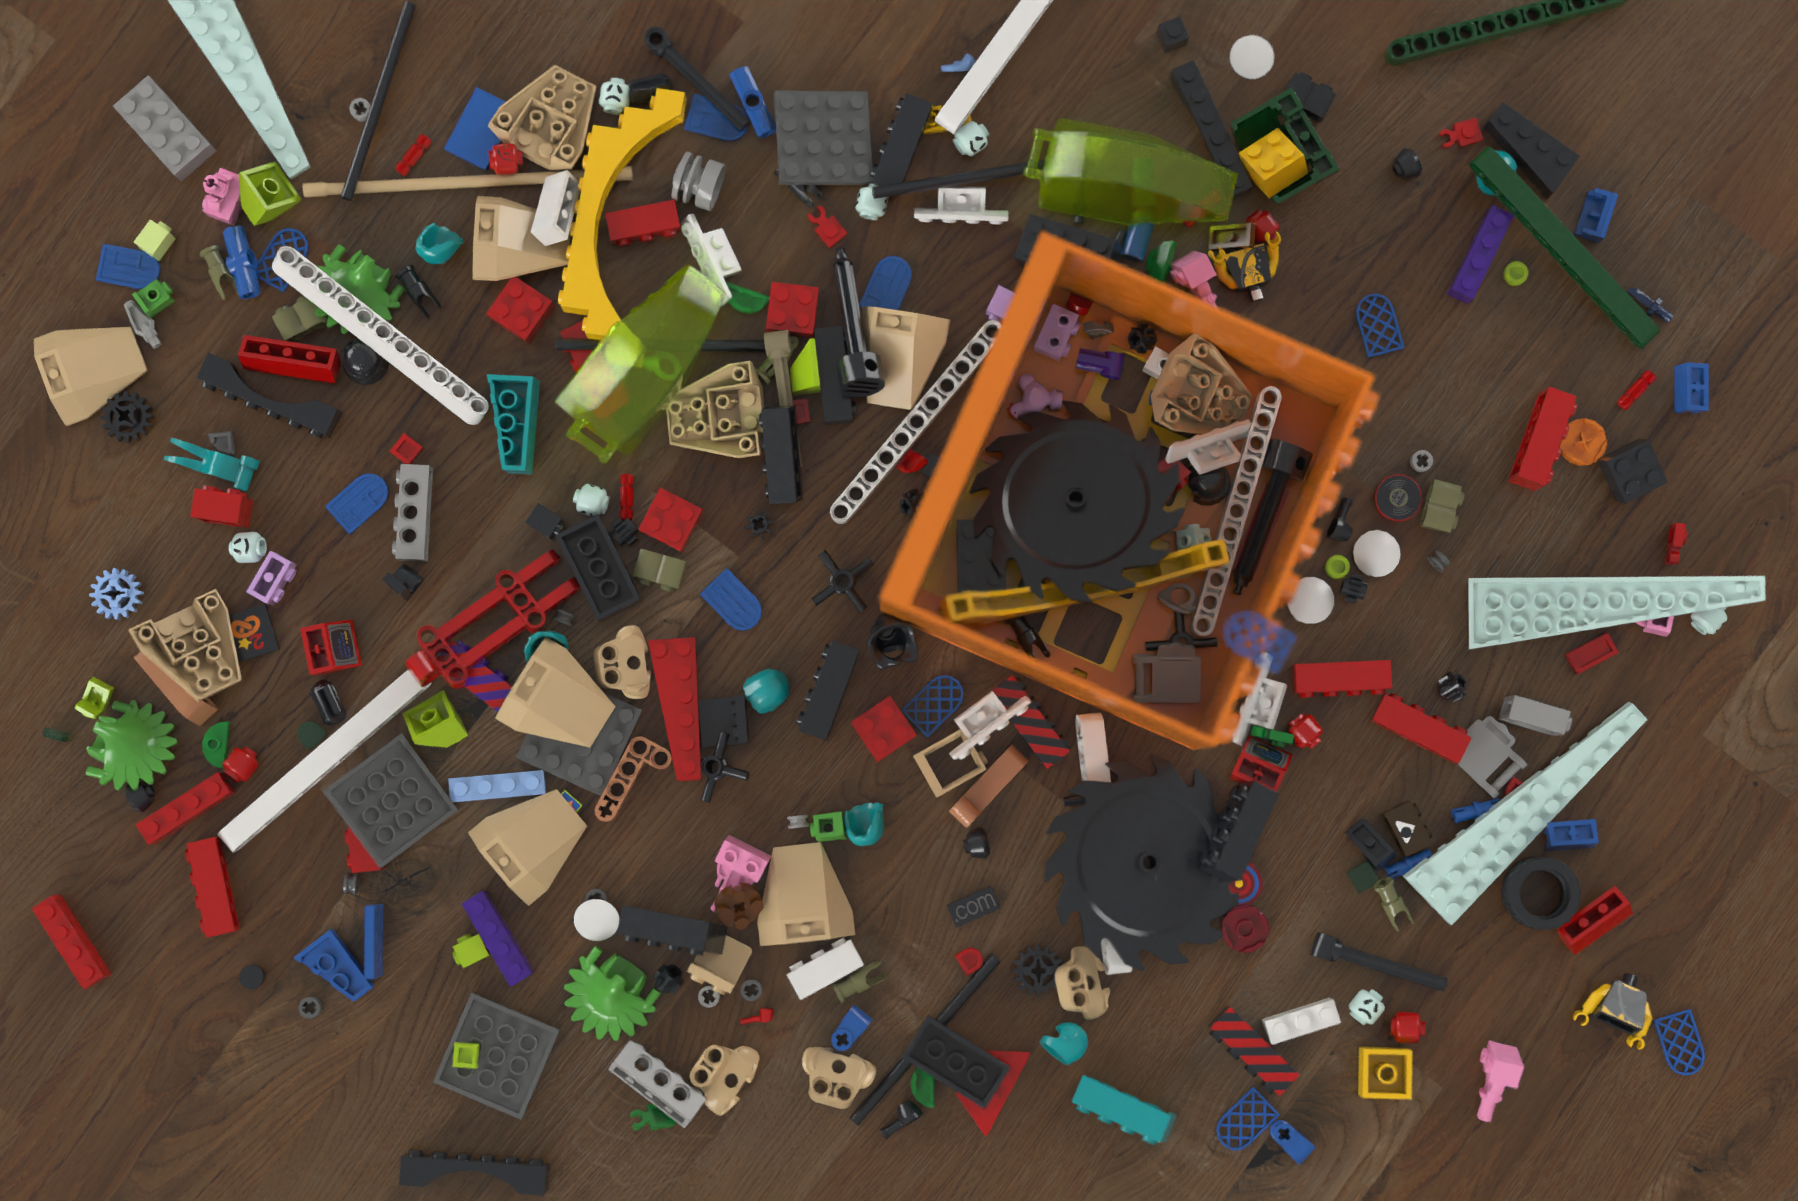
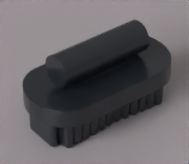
[628,74,673,105]
[309,680,346,726]

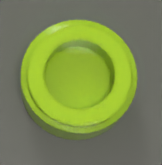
[1503,261,1528,286]
[1325,555,1350,579]

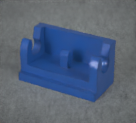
[1574,188,1618,243]
[1674,362,1709,414]
[1544,819,1599,851]

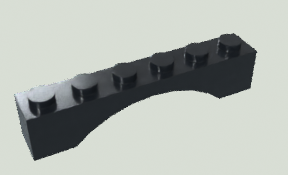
[1170,60,1253,202]
[196,352,342,439]
[399,1149,549,1196]

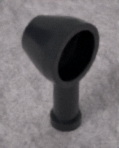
[1327,497,1353,542]
[880,1100,924,1139]

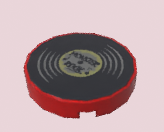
[1374,475,1422,522]

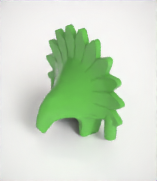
[308,244,405,334]
[86,700,178,791]
[564,946,661,1041]

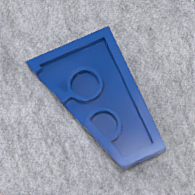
[294,929,375,1002]

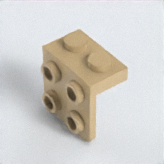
[687,935,752,995]

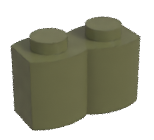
[272,295,328,342]
[1420,479,1464,533]
[633,549,688,593]

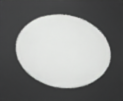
[1230,35,1274,79]
[574,899,619,941]

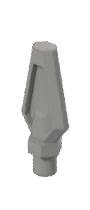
[124,300,161,349]

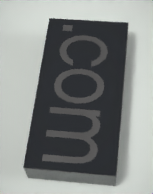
[947,886,1000,927]

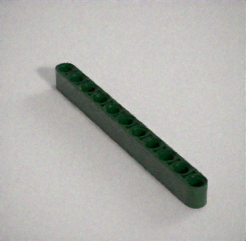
[1384,0,1628,66]
[1469,146,1660,349]

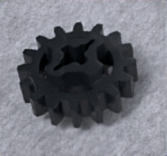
[100,391,154,443]
[1012,944,1062,997]

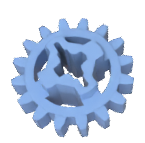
[89,568,144,620]

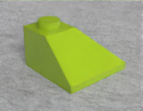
[238,161,301,226]
[790,338,821,396]
[403,690,468,748]

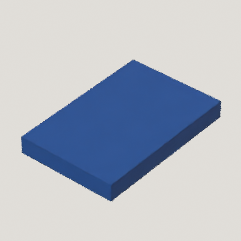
[444,87,505,171]
[364,904,383,979]

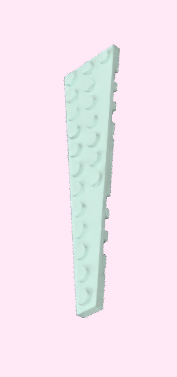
[168,0,311,180]
[1468,576,1765,650]
[1403,702,1647,925]

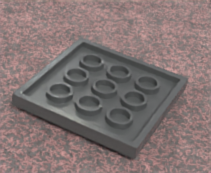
[774,91,873,185]
[516,693,643,796]
[322,733,458,868]
[433,992,561,1120]

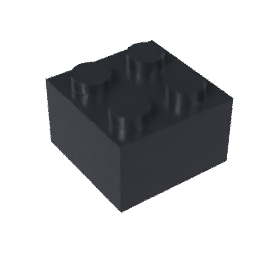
[1597,439,1668,504]

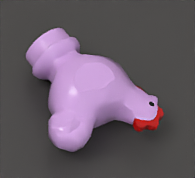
[1007,373,1063,419]

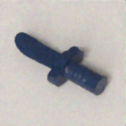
[1627,288,1673,323]

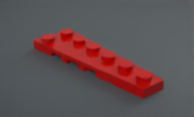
[648,637,702,781]

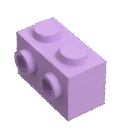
[1033,304,1081,362]
[246,550,297,606]

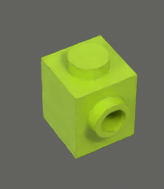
[452,933,491,968]

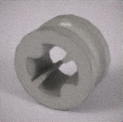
[350,98,371,121]
[1410,450,1433,473]
[787,814,809,829]
[698,985,720,1008]

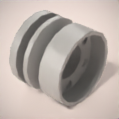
[671,152,726,211]

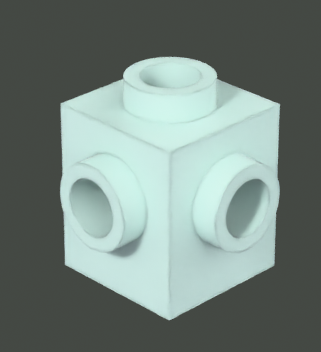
[1176,524,1211,551]

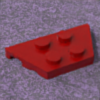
[955,1050,1031,1136]

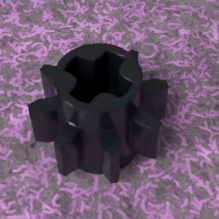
[1128,324,1157,354]
[900,488,925,520]
[744,510,774,540]
[610,518,639,546]
[1339,573,1368,604]
[1437,671,1468,703]
[653,964,685,994]

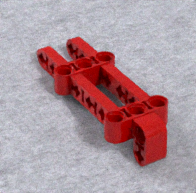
[406,549,581,689]

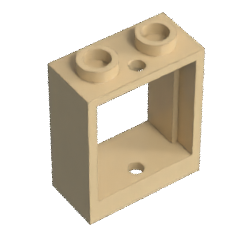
[913,729,988,798]

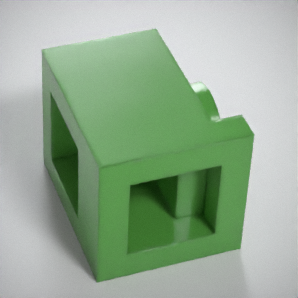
[132,279,175,317]
[810,812,847,842]

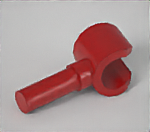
[740,1008,773,1025]

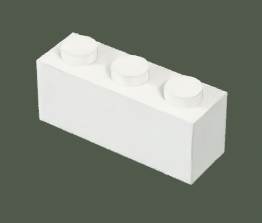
[531,170,580,246]
[787,937,864,1000]
[1261,998,1341,1045]

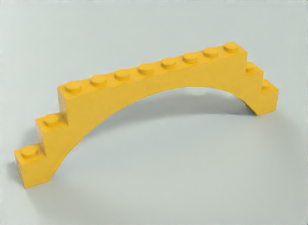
[558,88,687,370]
[940,539,1230,625]

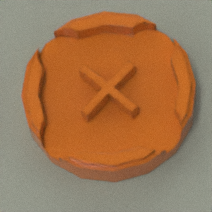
[1559,418,1607,466]

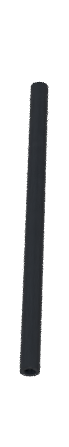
[341,1,416,201]
[872,154,1080,199]
[556,338,766,352]
[850,954,1000,1126]

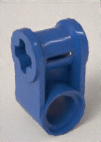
[831,1004,873,1051]
[1270,1120,1316,1165]

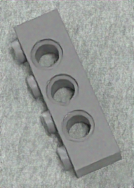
[392,464,433,562]
[608,1040,706,1128]

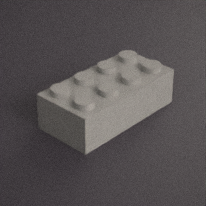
[113,75,217,182]

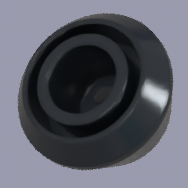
[1392,148,1422,179]
[124,781,156,812]
[963,827,990,859]

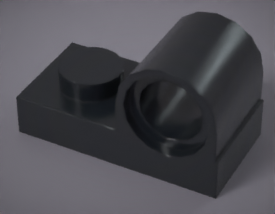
[382,563,423,601]
[1345,818,1396,872]

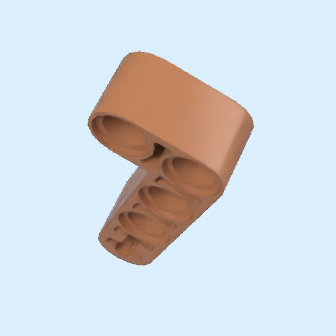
[134,651,218,726]
[595,736,673,822]
[948,744,1029,828]

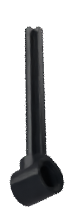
[644,26,750,131]
[1310,932,1448,992]

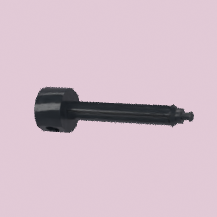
[833,246,885,397]
[1233,439,1313,595]

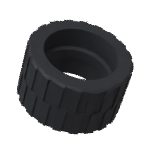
[1501,857,1581,930]

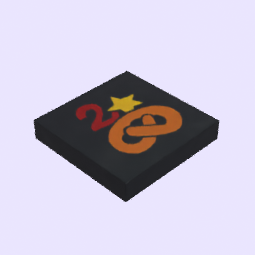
[229,604,280,663]

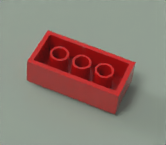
[1508,387,1577,491]

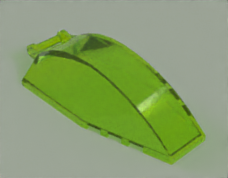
[1023,118,1238,225]
[555,263,726,464]

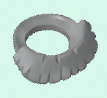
[1158,583,1196,614]

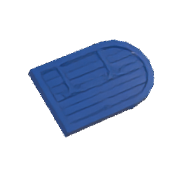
[684,93,748,142]
[96,244,160,289]
[859,256,912,310]
[325,473,389,535]
[700,568,762,631]

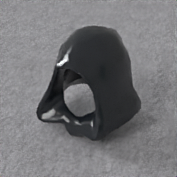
[867,614,918,670]

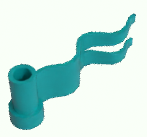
[164,437,260,492]

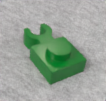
[1250,726,1294,748]
[630,1104,675,1131]

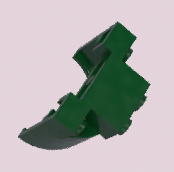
[1231,88,1340,204]

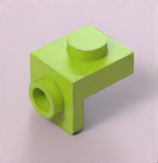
[74,677,114,719]

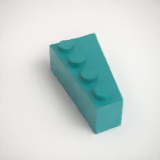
[487,374,540,475]
[1072,1075,1177,1145]

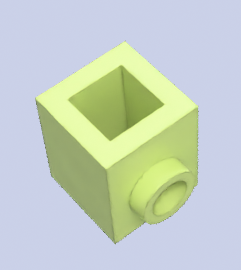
[134,219,176,261]

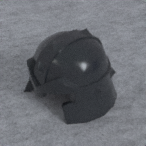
[342,339,390,385]
[1188,465,1231,506]

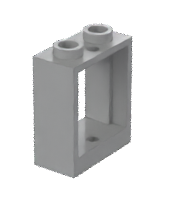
[1498,695,1572,736]

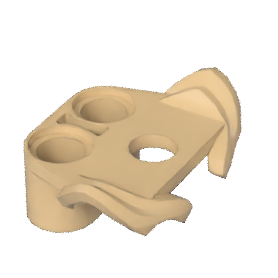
[593,625,651,699]
[1055,946,1110,1020]
[690,1045,760,1115]
[802,1047,876,1109]

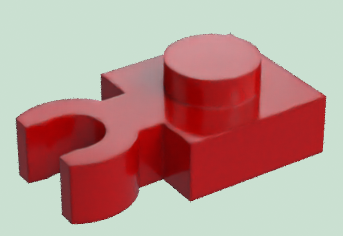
[1438,117,1483,149]
[808,205,848,250]
[1665,523,1688,566]

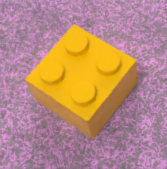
[1239,128,1308,198]
[1358,1046,1412,1099]

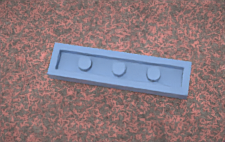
[448,770,546,802]

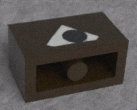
[1381,801,1432,857]

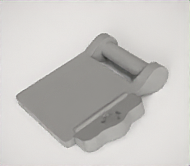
[1133,642,1201,703]
[1458,716,1528,799]

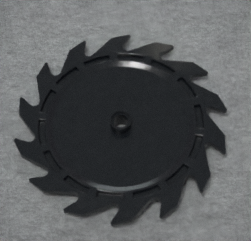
[969,400,1185,603]
[1043,755,1239,971]

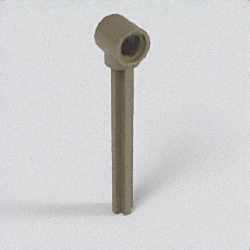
[764,330,803,467]

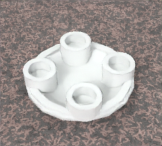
[1353,530,1401,577]
[1287,577,1334,624]

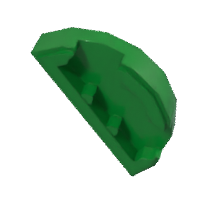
[1146,241,1177,285]
[726,282,770,314]
[202,722,230,769]
[910,1067,935,1108]

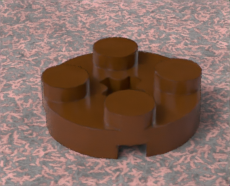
[714,882,764,930]

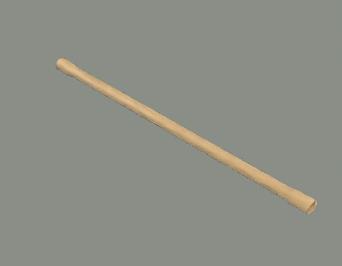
[303,166,633,197]

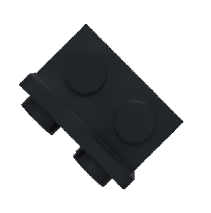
[698,695,750,747]

